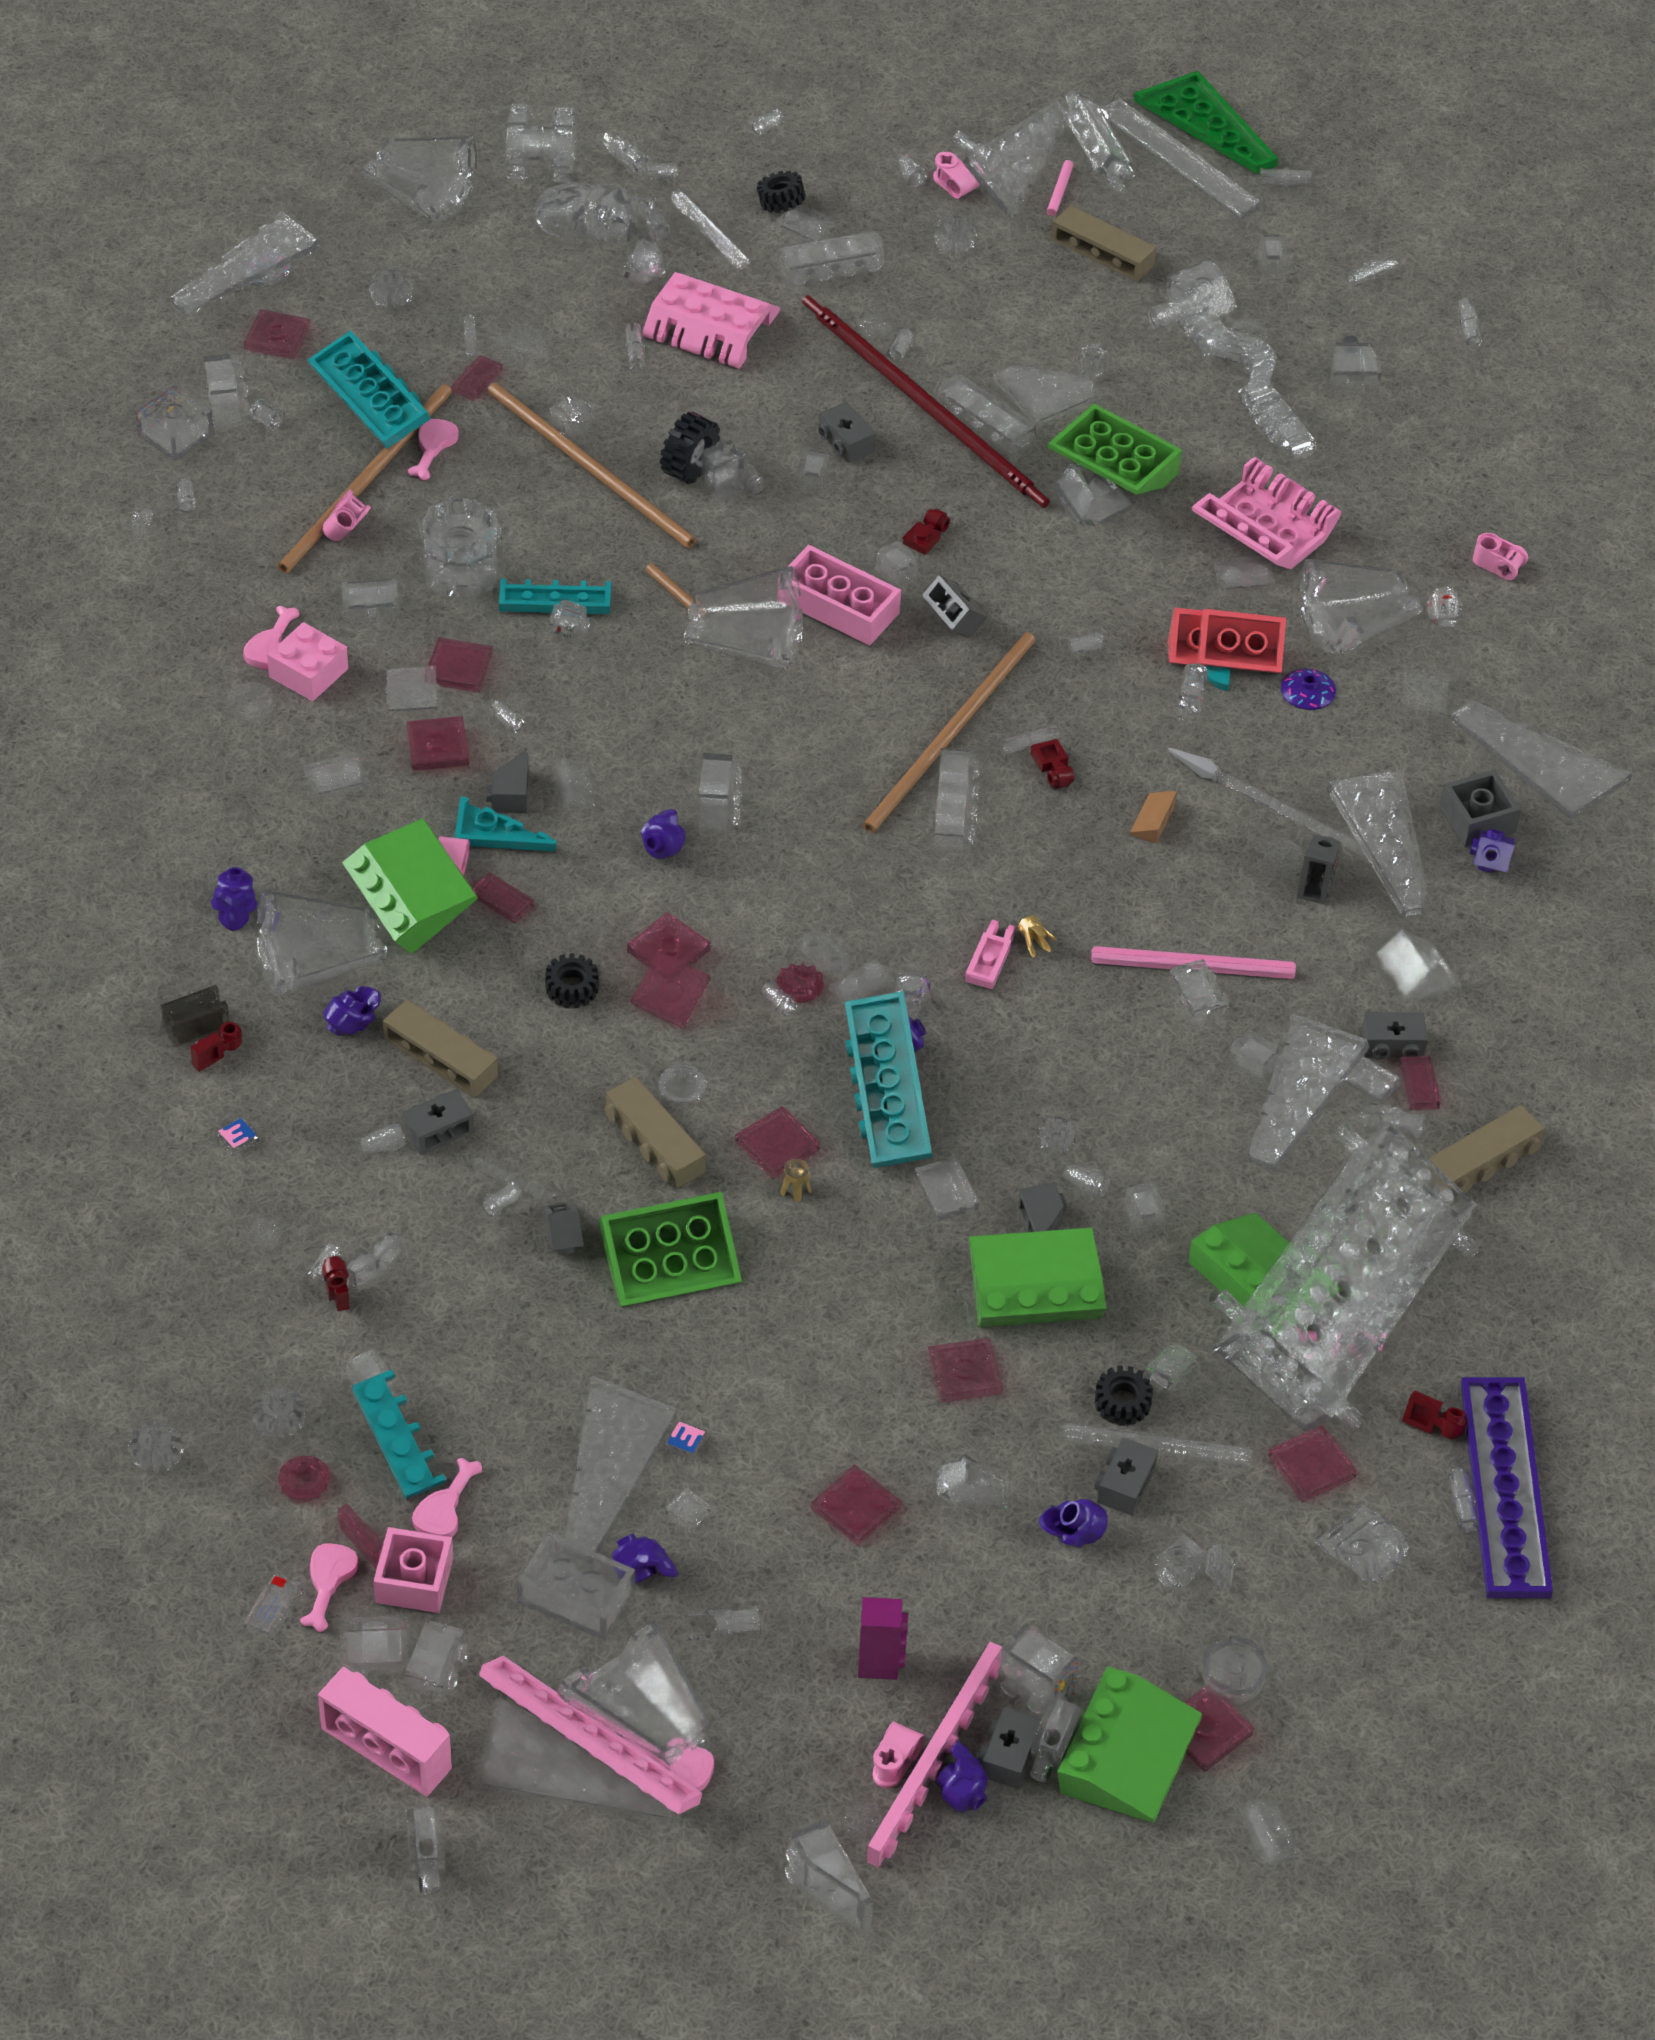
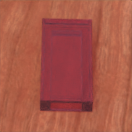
[451,355,503,401]
[472,872,534,923]
[1400,1055,1441,1110]
[337,1503,383,1568]

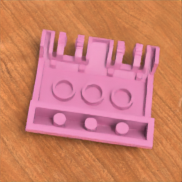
[643,272,780,369]
[1192,457,1341,570]

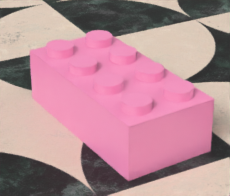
[777,545,901,646]
[318,1666,452,1797]

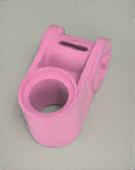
[933,152,980,199]
[323,489,371,541]
[1473,533,1528,580]
[872,1721,925,1789]

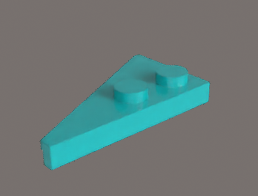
[455,796,557,852]

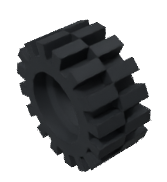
[757,171,806,213]
[545,953,599,1008]
[1095,1366,1153,1426]

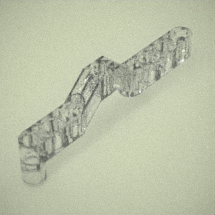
[1147,291,1317,464]

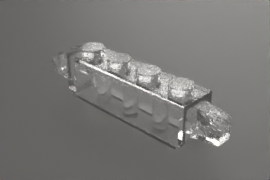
[1062,89,1135,191]

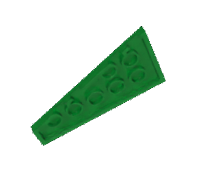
[1134,71,1278,174]

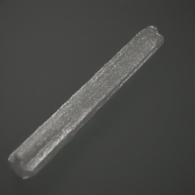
[671,189,751,271]

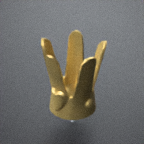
[1018,915,1057,958]
[780,1159,812,1202]

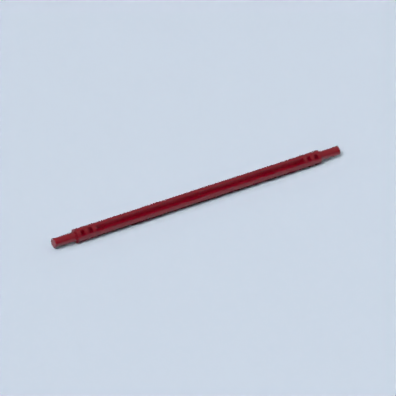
[802,295,1050,508]

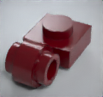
[903,508,950,555]
[1030,739,1075,789]
[190,1022,242,1072]
[322,1256,350,1311]
[1402,1390,1467,1439]

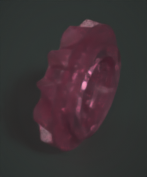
[777,962,824,1002]
[278,1456,330,1503]

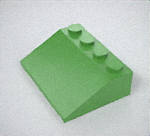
[1047,403,1182,495]
[342,818,478,954]
[598,1192,742,1307]
[1188,1212,1341,1339]
[969,1228,1106,1327]
[1057,1666,1202,1823]

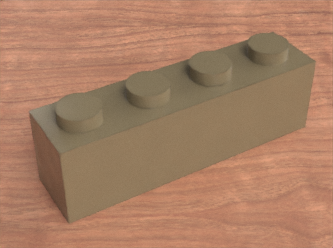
[1052,205,1156,282]
[383,999,498,1098]
[604,1076,706,1189]
[1425,1105,1545,1200]

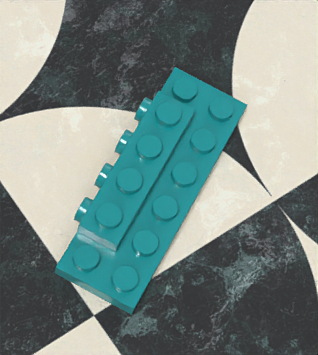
[307,330,431,449]
[845,991,933,1168]

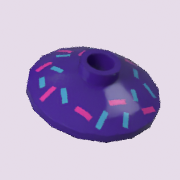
[1280,668,1336,710]

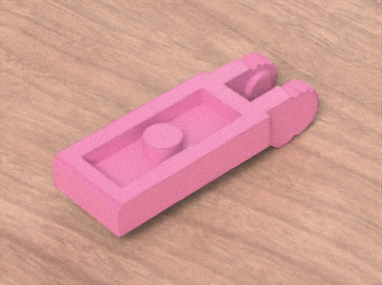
[965,920,1016,990]

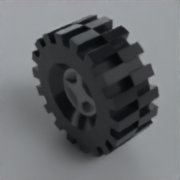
[660,411,720,484]

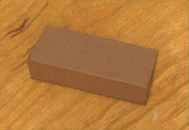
[1130,791,1177,844]

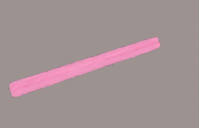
[1091,946,1296,979]

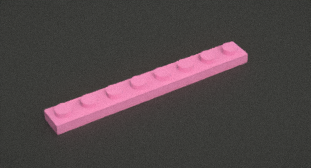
[867,1642,1004,1868]
[479,1655,703,1815]

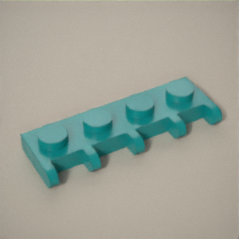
[499,578,611,614]
[352,1370,447,1499]

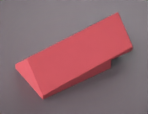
[1168,608,1287,673]

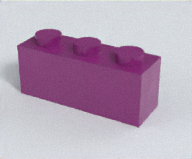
[858,1597,908,1680]

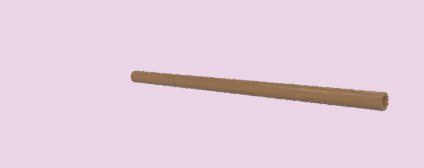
[488,383,696,549]
[277,384,452,574]
[863,632,1036,833]

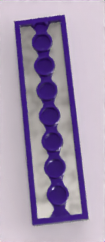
[1460,1377,1553,1598]

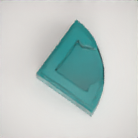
[1202,666,1230,691]

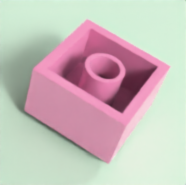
[267,622,348,701]
[373,1527,453,1613]

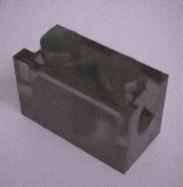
[160,985,230,1047]

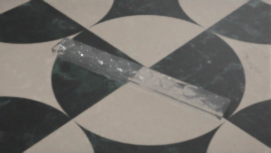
[1101,98,1260,220]

